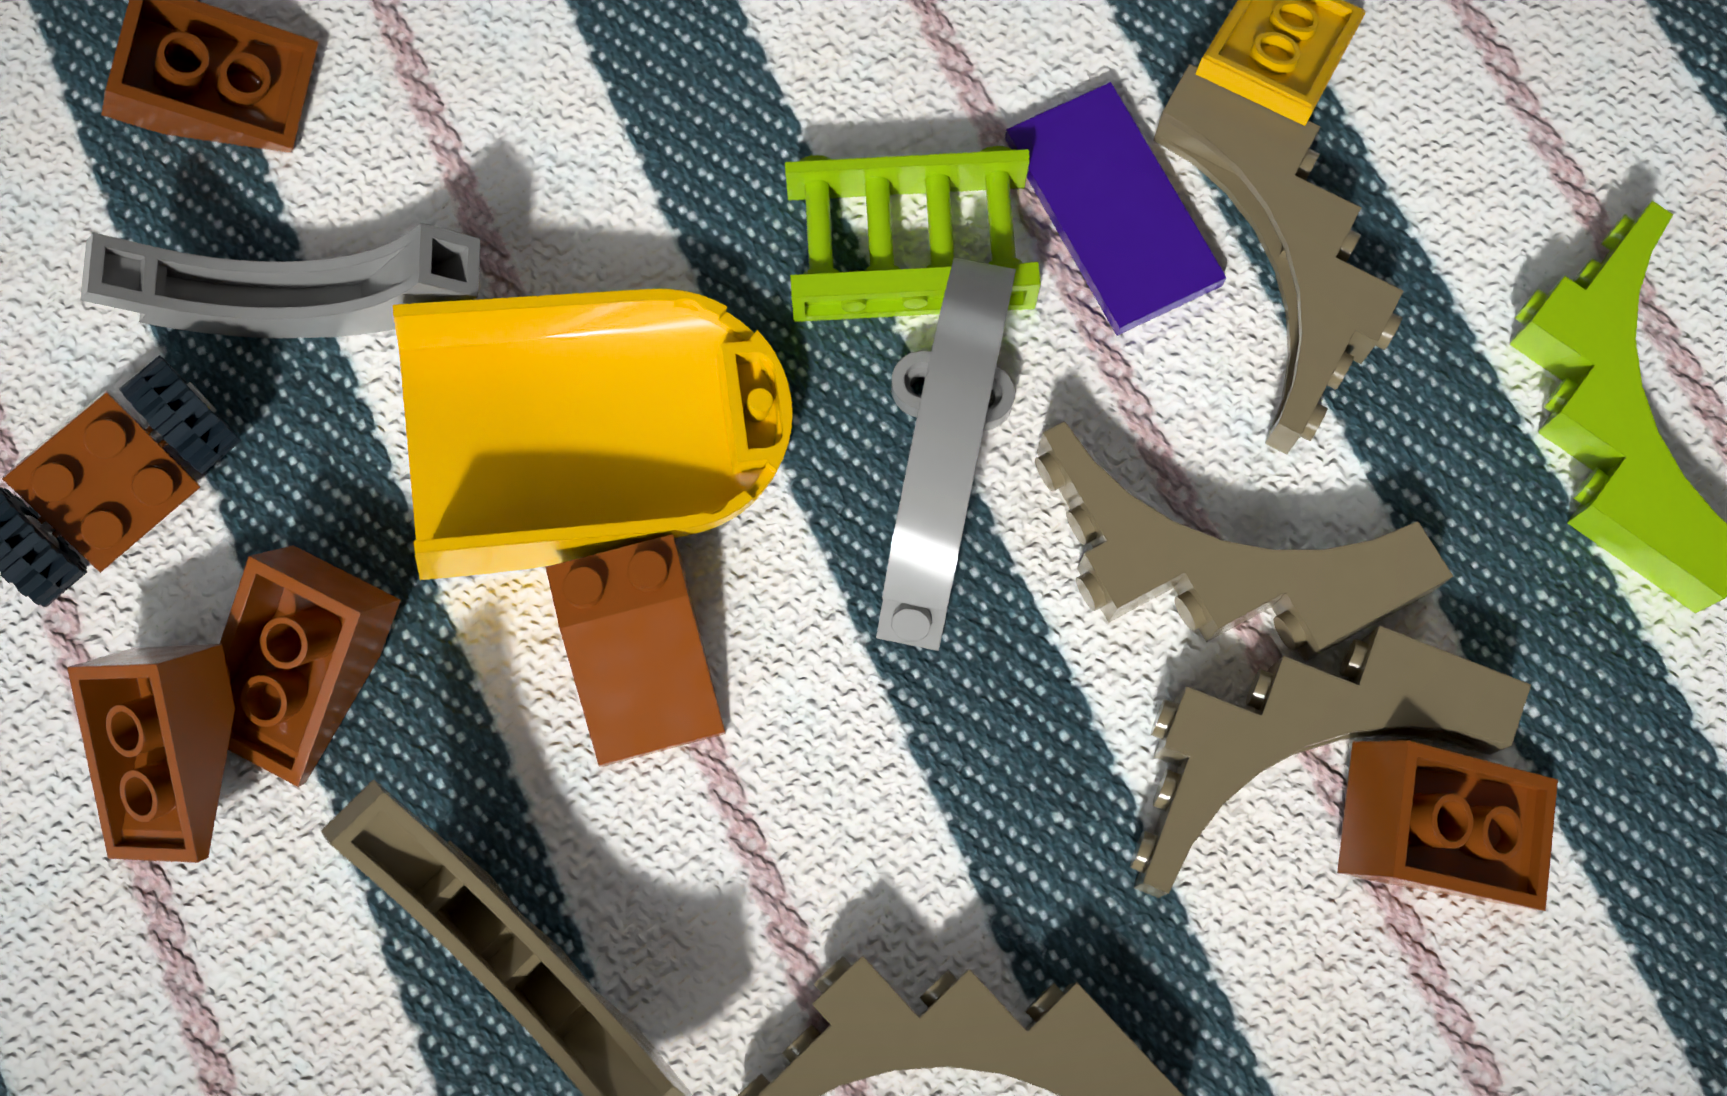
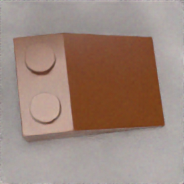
[101,0,319,153]
[545,534,726,767]
[219,545,400,787]
[67,644,235,863]
[1337,740,1558,911]

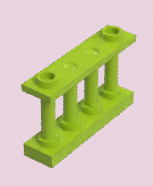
[785,146,1041,322]

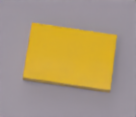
[1195,0,1366,126]

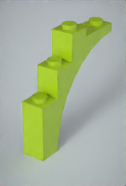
[1509,201,1727,613]

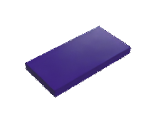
[1005,82,1227,336]

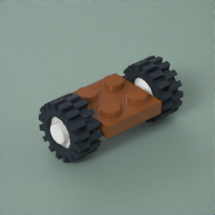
[0,355,242,607]

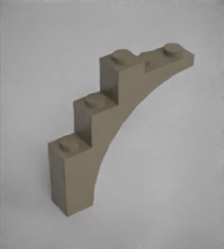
[1153,64,1403,455]
[1035,421,1454,662]
[1130,625,1531,898]
[321,779,694,1096]
[738,955,1183,1096]

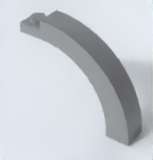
[80,223,480,338]
[876,258,1016,651]

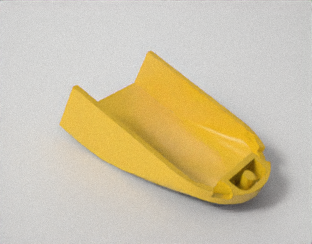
[392,289,793,580]

